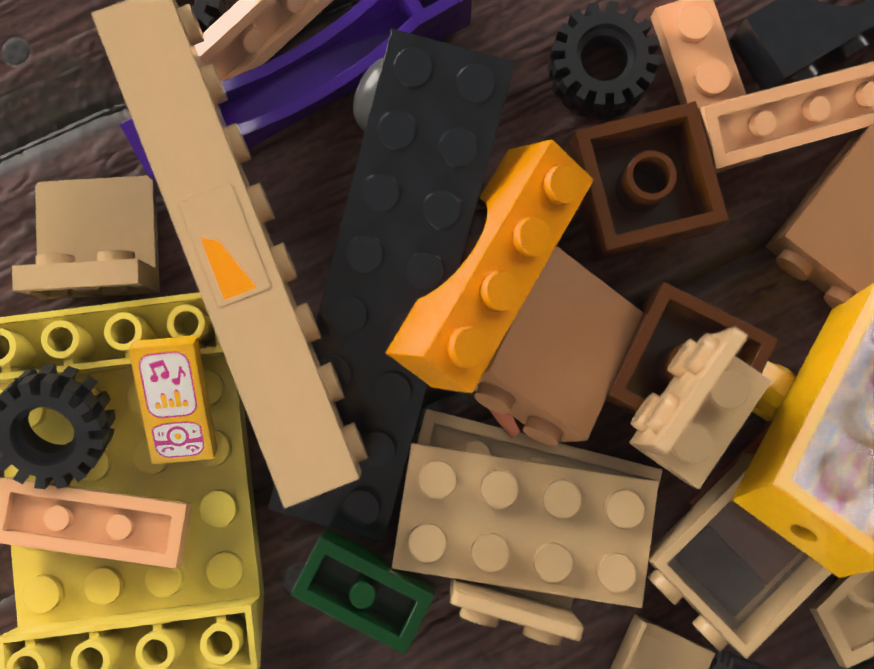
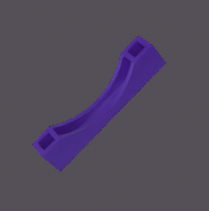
[119,0,472,184]

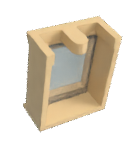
[647,453,832,659]

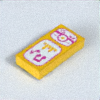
[128,336,217,464]

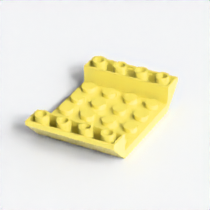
[0,292,264,669]

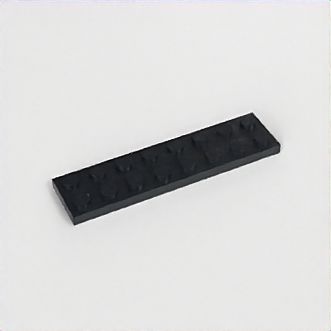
[268,28,515,542]

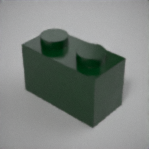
[290,528,435,655]

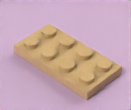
[392,443,659,608]

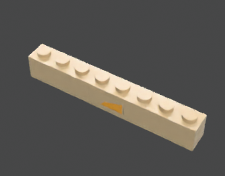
[91,0,368,509]

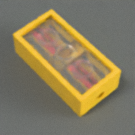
[731,283,874,578]

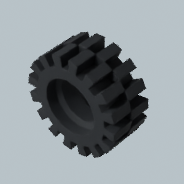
[548,1,661,119]
[0,364,116,489]

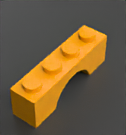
[385,140,594,394]

